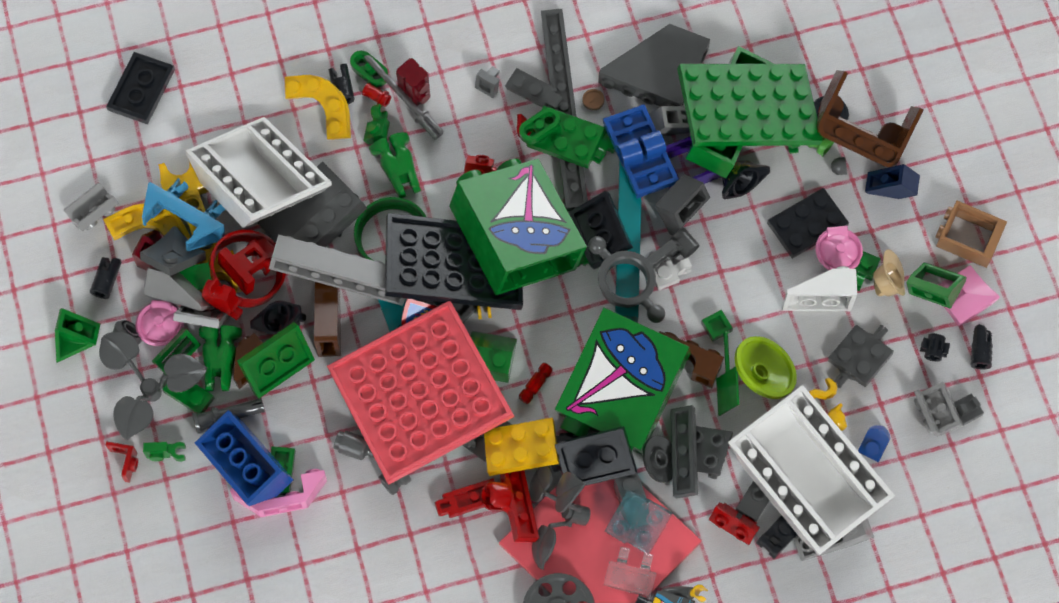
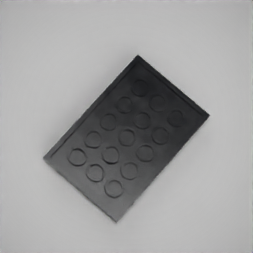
[385,213,523,310]

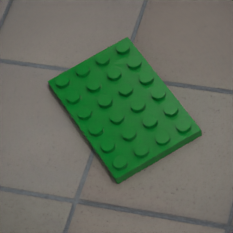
[677,64,823,146]

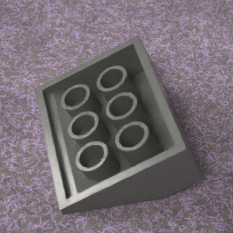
[257,161,367,247]

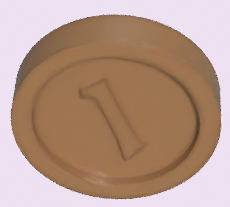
[583,89,605,110]

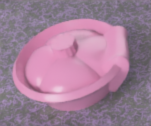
[816,225,863,270]
[135,300,184,346]

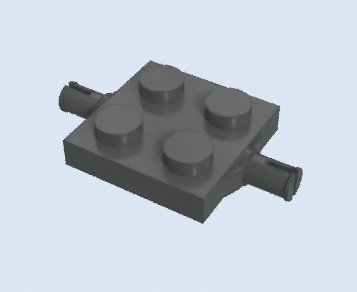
[828,325,894,388]

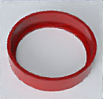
[208,230,286,308]

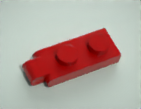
[434,478,495,518]

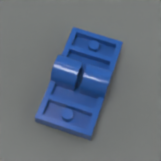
[603,104,679,198]

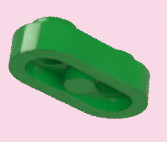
[350,50,388,87]
[519,108,560,144]

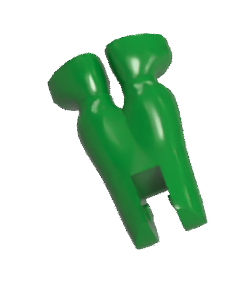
[369,132,421,198]
[199,325,242,391]

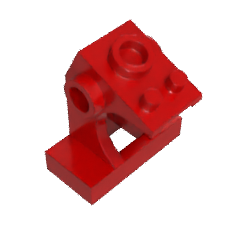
[218,238,274,295]

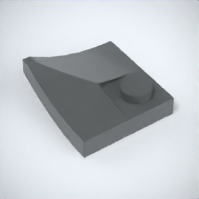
[140,226,206,276]

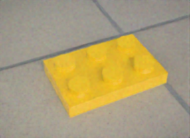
[484,417,559,476]

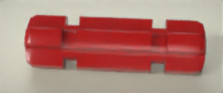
[519,363,553,404]

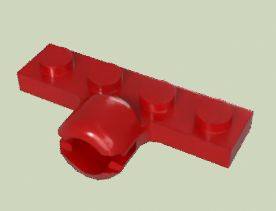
[481,470,539,543]

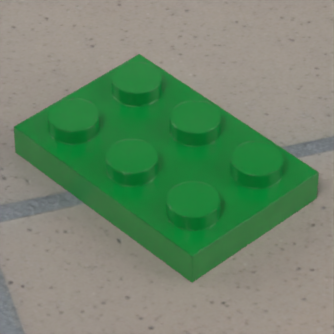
[526,106,605,169]
[237,322,315,399]

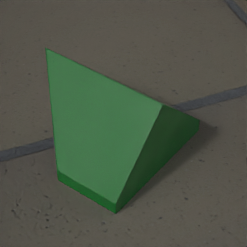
[55,308,101,363]

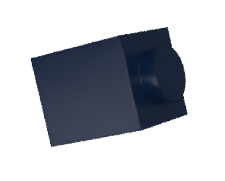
[865,164,920,199]

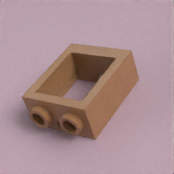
[935,200,1007,268]

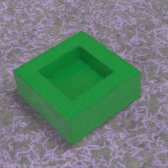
[701,310,733,342]

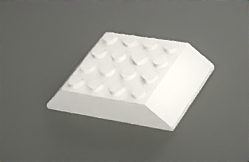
[186,117,332,228]
[728,385,895,556]

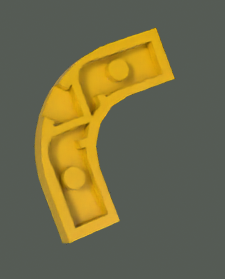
[285,75,351,140]
[103,204,191,241]

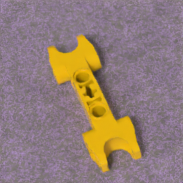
[158,161,242,293]

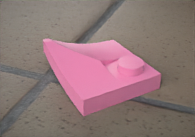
[938,265,1000,327]

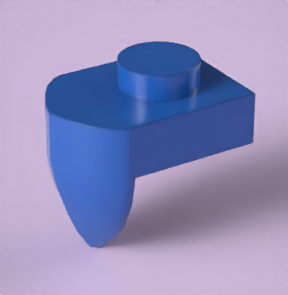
[858,425,891,462]

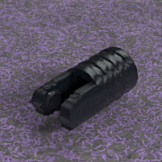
[328,63,355,105]
[90,257,122,299]
[971,324,993,370]

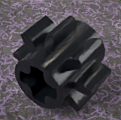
[920,333,950,362]

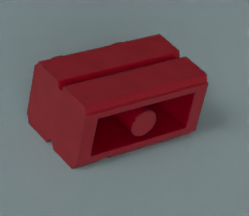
[396,58,431,106]

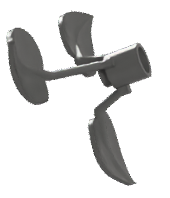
[99,332,207,440]
[529,466,591,570]

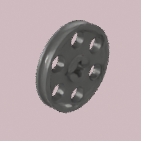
[523,573,595,603]

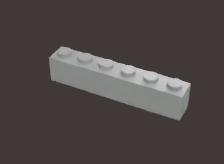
[269,234,406,306]

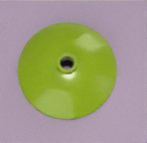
[734,336,797,399]

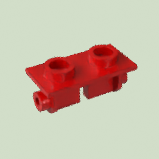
[709,502,760,545]

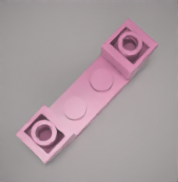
[230,469,327,517]

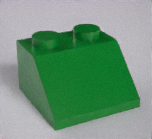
[470,331,517,383]

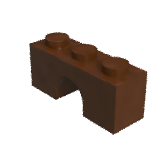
[659,331,724,388]

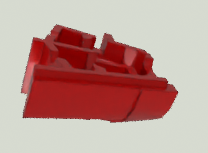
[202,277,243,320]

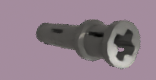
[192,398,265,434]

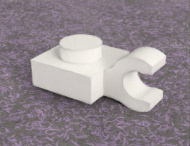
[654,258,692,290]

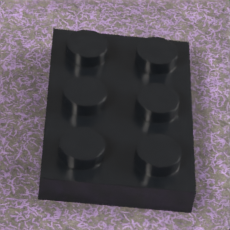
[106,52,175,125]
[767,188,849,259]
[568,191,633,270]
[555,426,637,486]

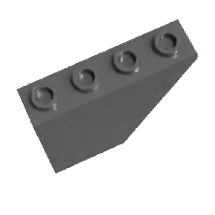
[598,24,710,107]

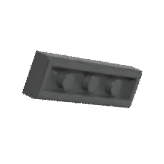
[671,405,698,499]

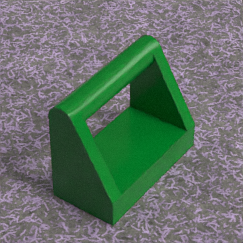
[906,262,967,309]

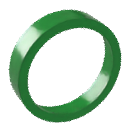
[354,197,426,261]

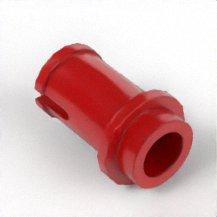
[362,83,391,107]

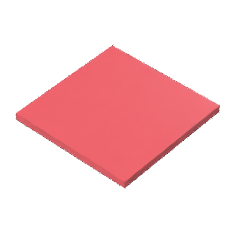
[327,301,514,485]
[499,479,702,603]

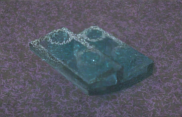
[605,490,673,555]

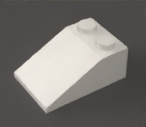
[782,266,857,311]

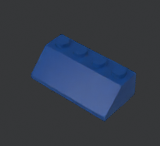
[195,410,294,506]

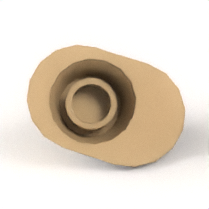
[873,249,905,296]

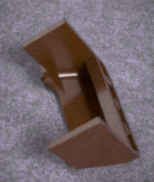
[817,70,924,167]

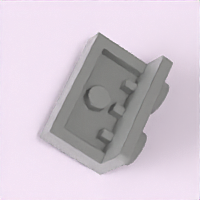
[64,183,119,231]
[914,382,963,437]

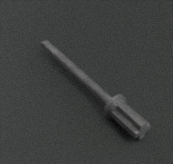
[364,55,444,140]

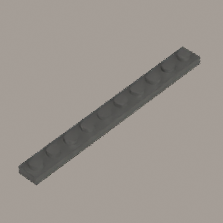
[541,9,588,211]

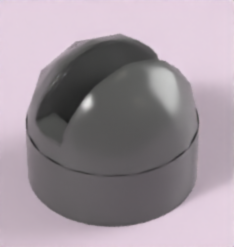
[831,157,847,175]

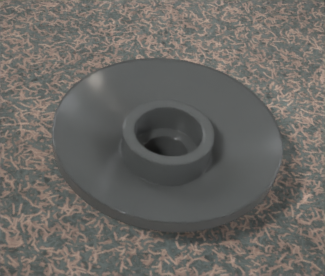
[643,436,672,483]

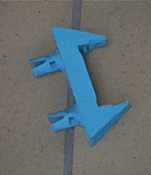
[142,178,225,251]

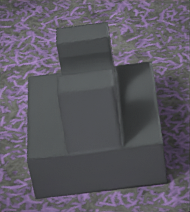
[475,66,500,98]
[954,393,984,426]

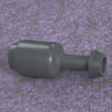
[333,431,374,460]

